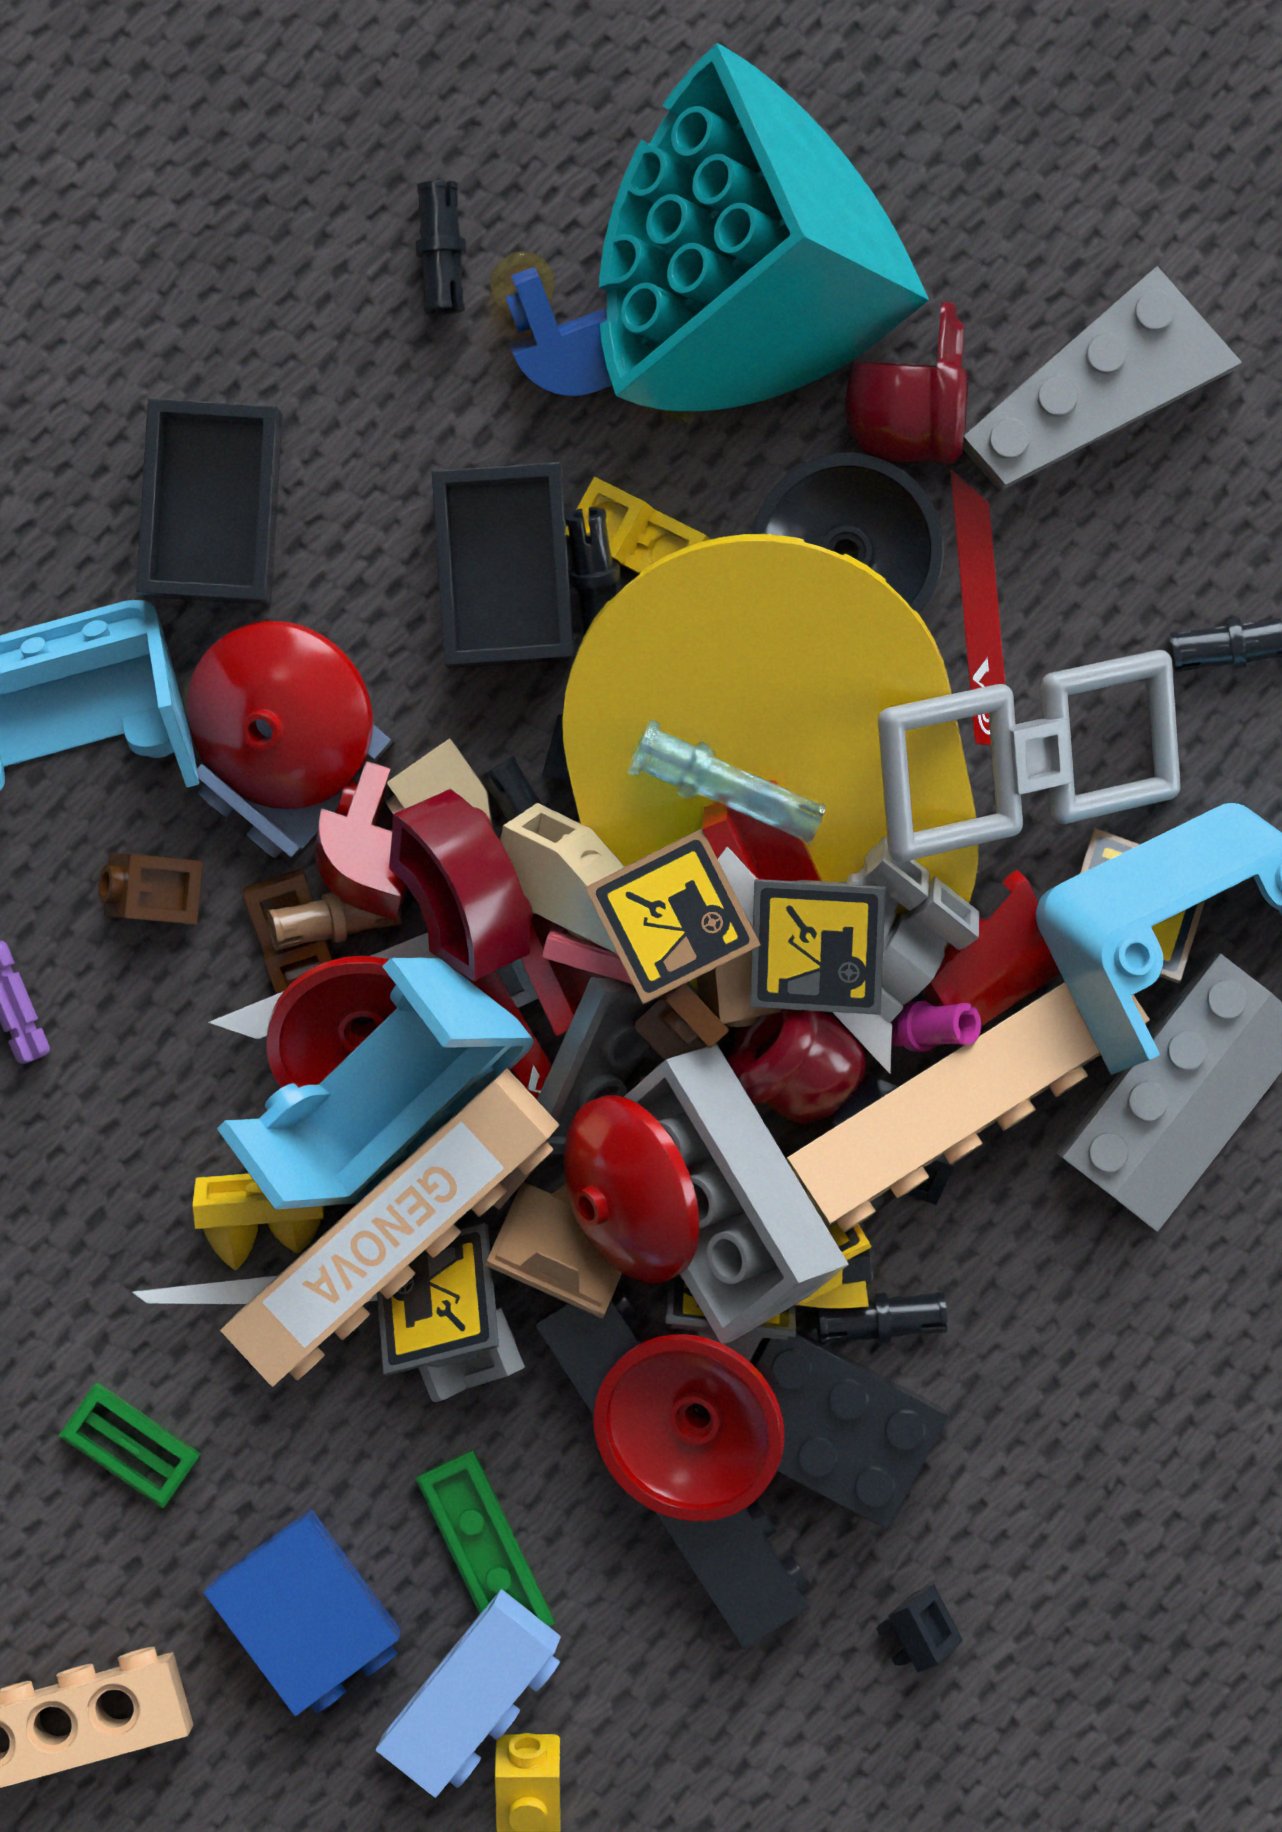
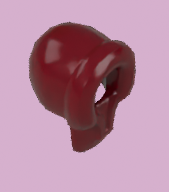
[845,302,968,465]
[726,1009,866,1124]

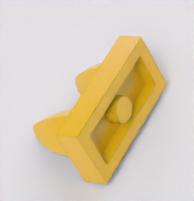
[192,1173,324,1270]

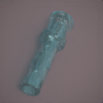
[627,719,826,844]

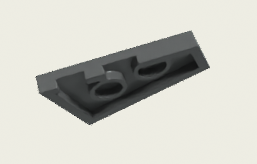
[537,977,698,1154]

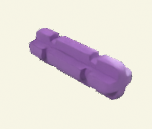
[0,941,50,1064]

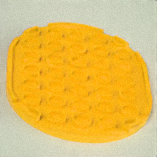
[563,534,978,991]

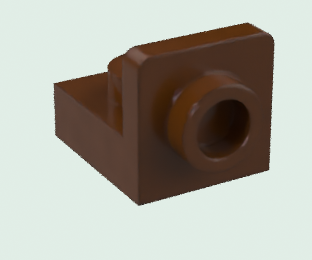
[98,853,203,925]
[634,983,729,1061]

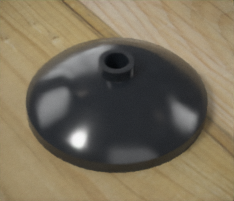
[752,453,944,614]

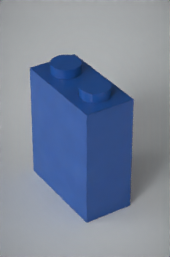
[203,1508,402,1716]

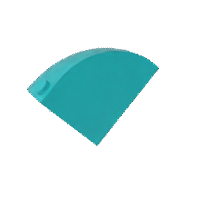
[599,43,929,411]

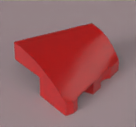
[924,870,1060,1027]

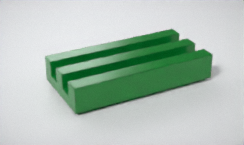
[59,1382,201,1508]

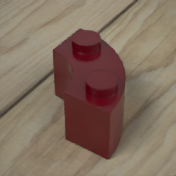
[389,789,533,981]

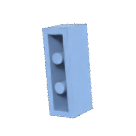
[376,1589,561,1798]

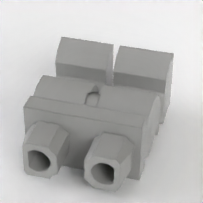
[846,836,979,1022]

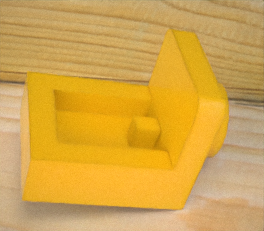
[495,1733,561,1832]

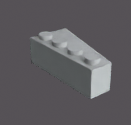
[963,266,1242,491]

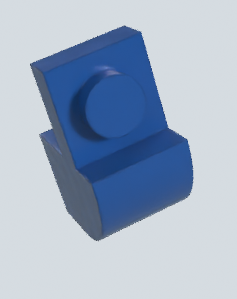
[505,267,612,396]

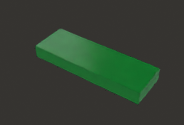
[415,1449,555,1626]

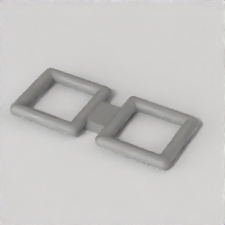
[878,650,1181,862]

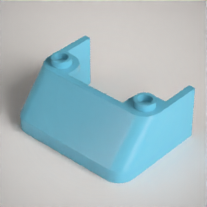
[0,600,199,791]
[1036,803,1282,1075]
[217,957,534,1210]

